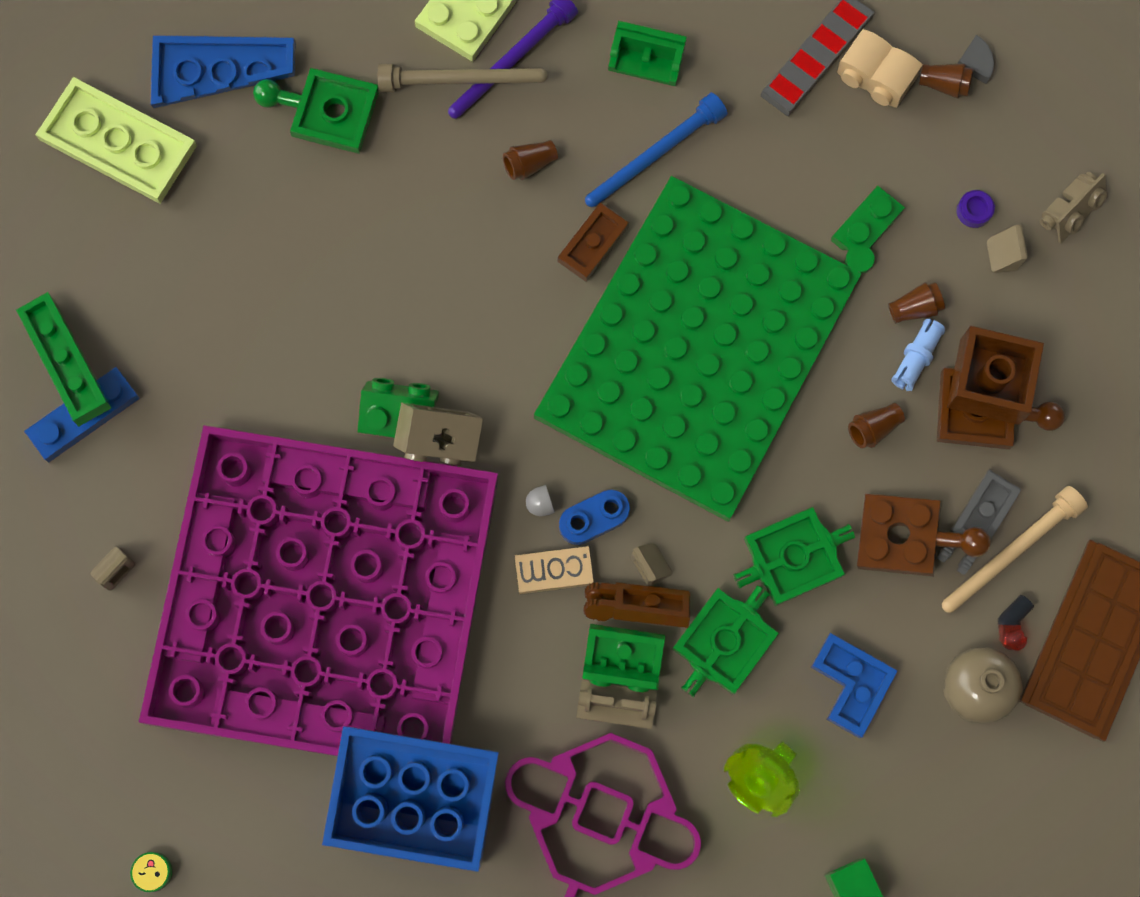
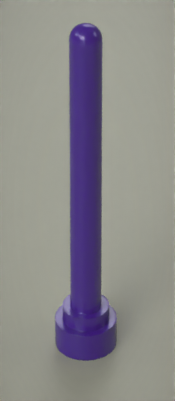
[448,0,578,119]

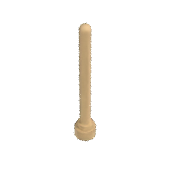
[942,486,1088,613]

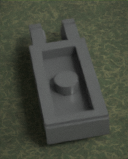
[937,469,1021,575]

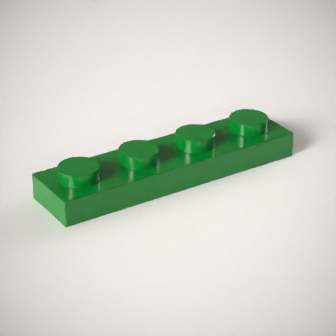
[16,292,111,427]

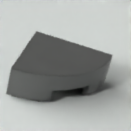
[958,35,994,84]

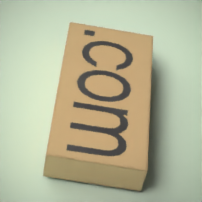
[515,546,593,594]

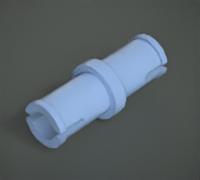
[891,319,945,391]

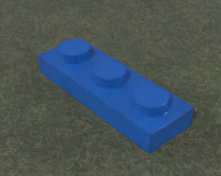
[24,367,140,463]

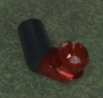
[998,595,1034,651]

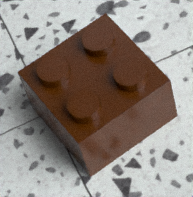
[946,326,1044,425]

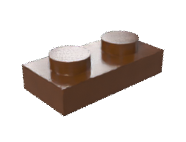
[557,203,629,282]

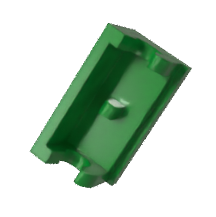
[608,20,687,86]

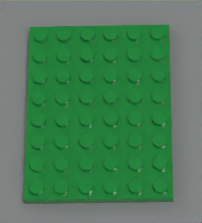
[534,176,862,522]

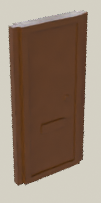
[1019,540,1140,742]

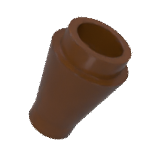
[919,64,973,99]
[503,140,558,181]
[888,282,945,324]
[848,403,905,449]

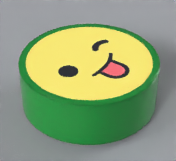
[130,852,172,892]

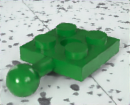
[253,68,379,154]

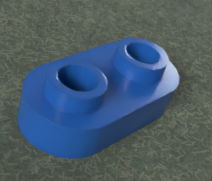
[559,490,630,545]

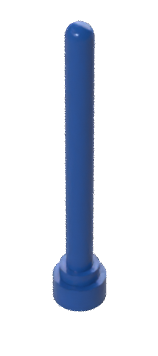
[585,92,728,207]

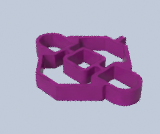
[505,733,701,897]

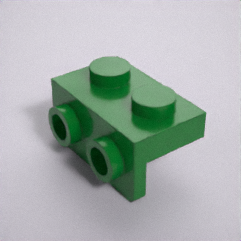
[357,378,439,438]
[582,624,665,692]

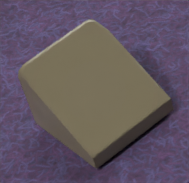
[987,225,1028,273]
[631,543,672,586]
[91,546,135,591]

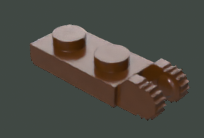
[583,582,690,628]

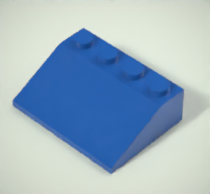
[322,726,499,872]

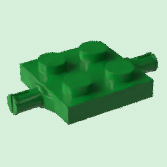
[733,507,855,606]
[672,585,779,698]

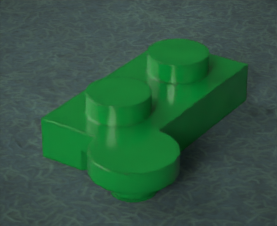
[831,185,905,274]

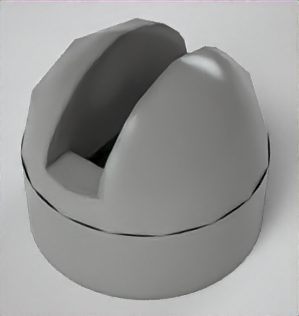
[526,485,554,517]

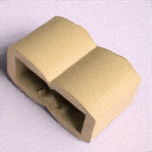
[837,29,923,108]

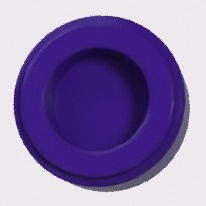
[956,190,995,228]

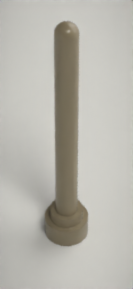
[377,64,548,92]

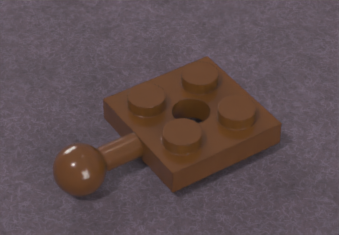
[937,368,1065,450]
[857,494,991,577]

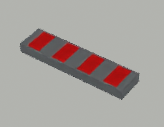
[761,0,874,116]

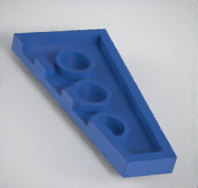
[151,36,296,108]

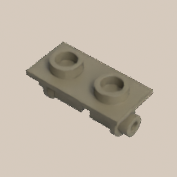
[1040,172,1107,243]
[576,680,657,729]

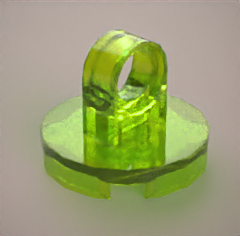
[724,741,799,817]

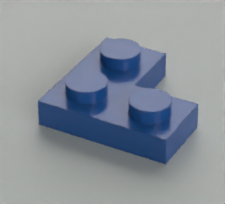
[811,633,897,738]

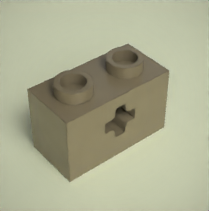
[393,402,483,466]

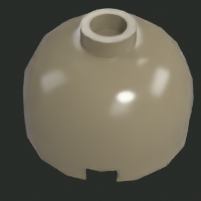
[943,647,1023,724]

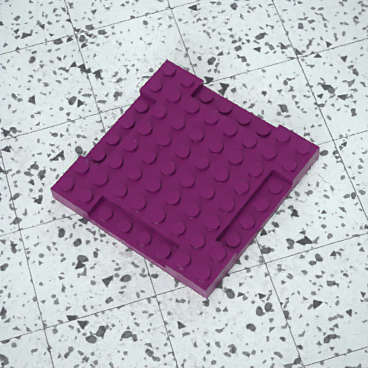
[138,425,499,757]

